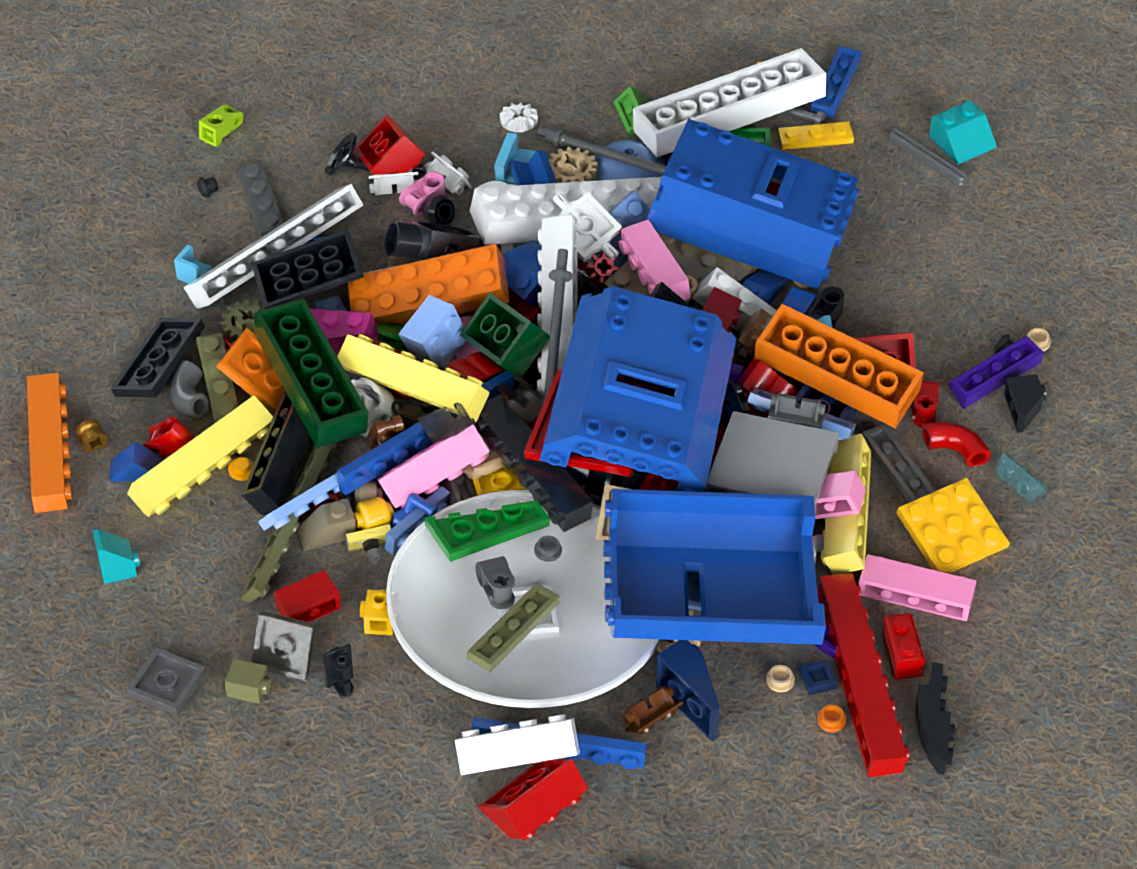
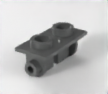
[768,393,826,428]

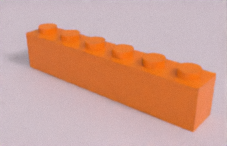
[27,373,72,513]

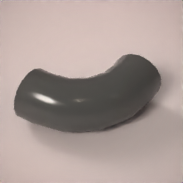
[170,360,209,420]

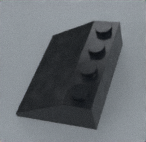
[251,229,364,309]

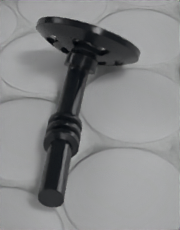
[325,133,425,175]

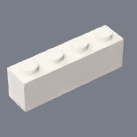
[455,714,580,775]

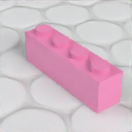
[619,220,691,301]
[377,422,489,509]
[815,471,866,519]
[859,554,977,621]

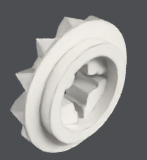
[500,102,538,132]

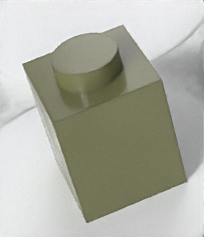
[225,659,272,704]

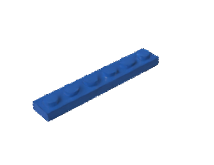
[471,717,647,769]

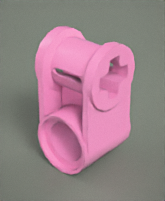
[399,172,446,217]

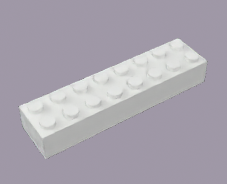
[633,48,826,157]
[470,177,662,245]

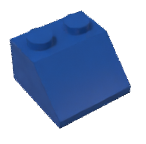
[503,240,542,309]

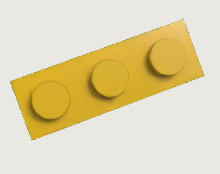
[778,121,854,150]

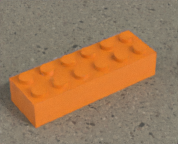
[348,244,510,326]
[754,304,924,429]

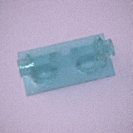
[993,452,1048,504]

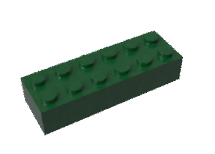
[254,298,369,448]

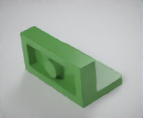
[613,86,651,135]

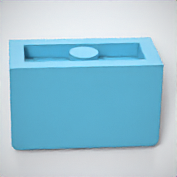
[494,133,536,185]

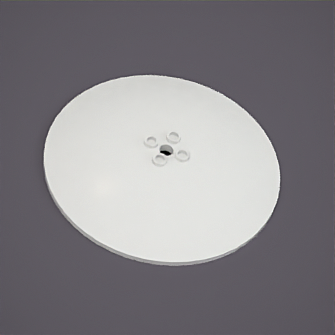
[386,490,661,708]

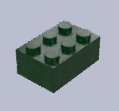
[460,293,550,379]

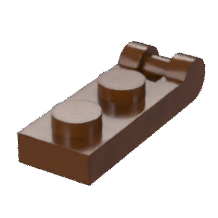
[366,415,404,449]

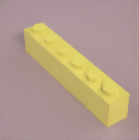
[337,334,490,422]
[127,395,273,517]
[821,433,871,575]

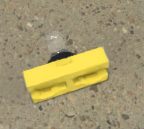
[346,524,391,566]

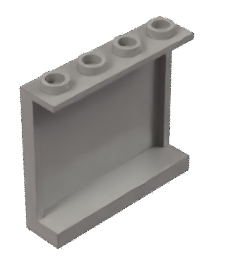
[706,411,839,518]

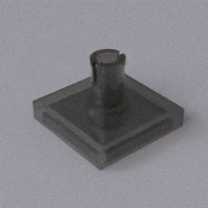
[252,611,316,681]

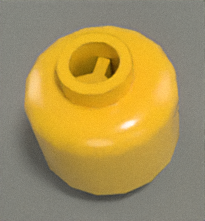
[353,497,394,531]

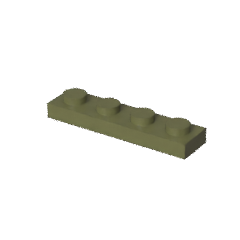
[196,333,238,423]
[467,583,560,672]

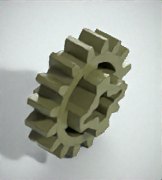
[221,299,264,343]

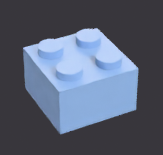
[399,295,466,371]

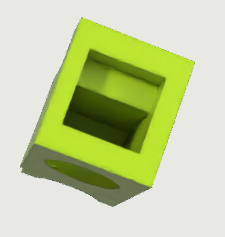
[199,104,244,147]

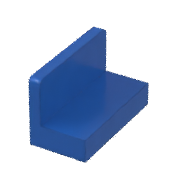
[510,150,557,185]

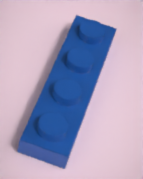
[811,46,862,119]

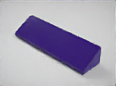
[949,336,1044,409]

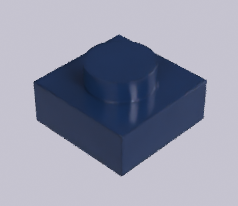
[799,660,837,695]

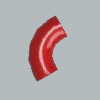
[922,422,991,467]

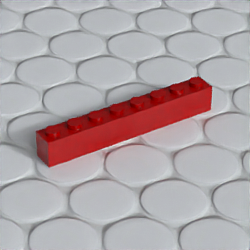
[817,574,909,777]

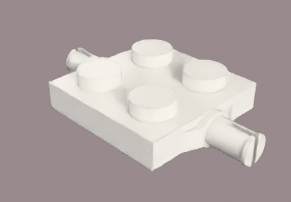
[553,192,622,262]

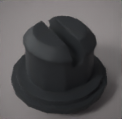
[197,177,218,198]
[994,334,1014,354]

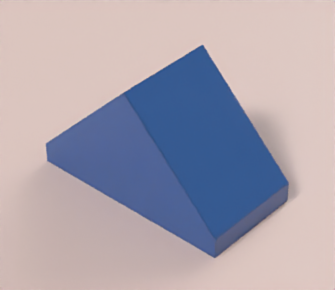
[109,442,165,482]

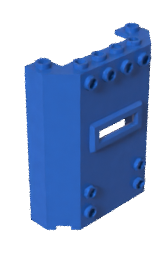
[647,118,860,289]
[539,286,736,492]
[603,489,826,645]

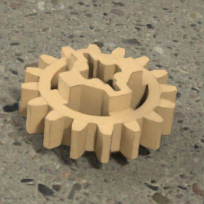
[548,147,598,183]

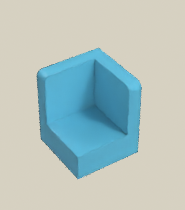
[174,244,212,284]

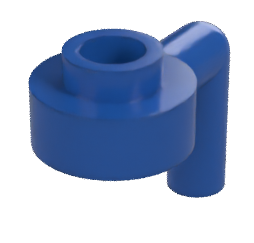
[391,493,438,528]

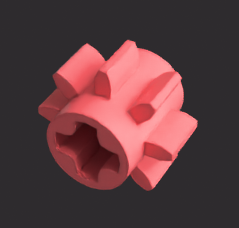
[586,252,619,284]

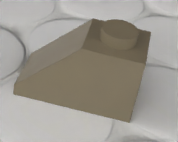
[296,498,356,551]

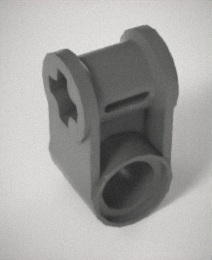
[475,556,515,609]

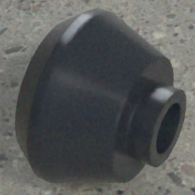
[423,194,455,225]

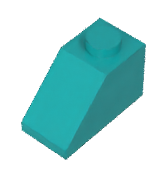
[93,529,140,584]

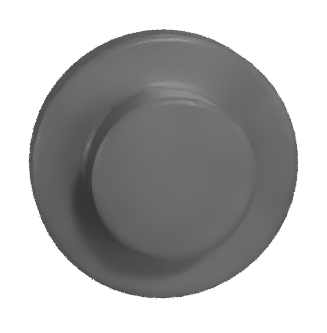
[534,536,562,562]

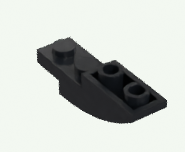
[915,662,955,775]

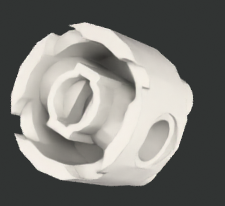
[351,378,399,437]

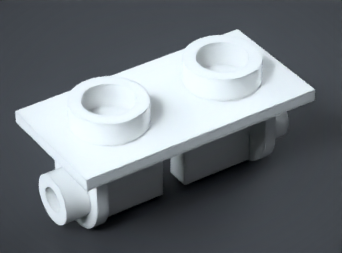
[425,151,472,195]
[368,169,418,196]

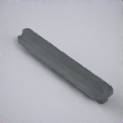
[888,128,968,186]

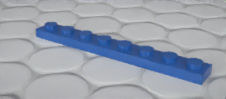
[337,370,514,495]

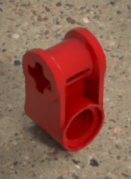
[912,381,939,428]
[143,416,194,458]

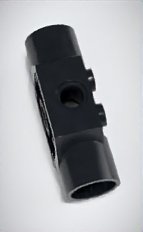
[384,220,501,260]

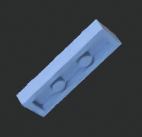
[385,486,450,555]

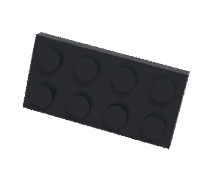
[111,318,205,398]

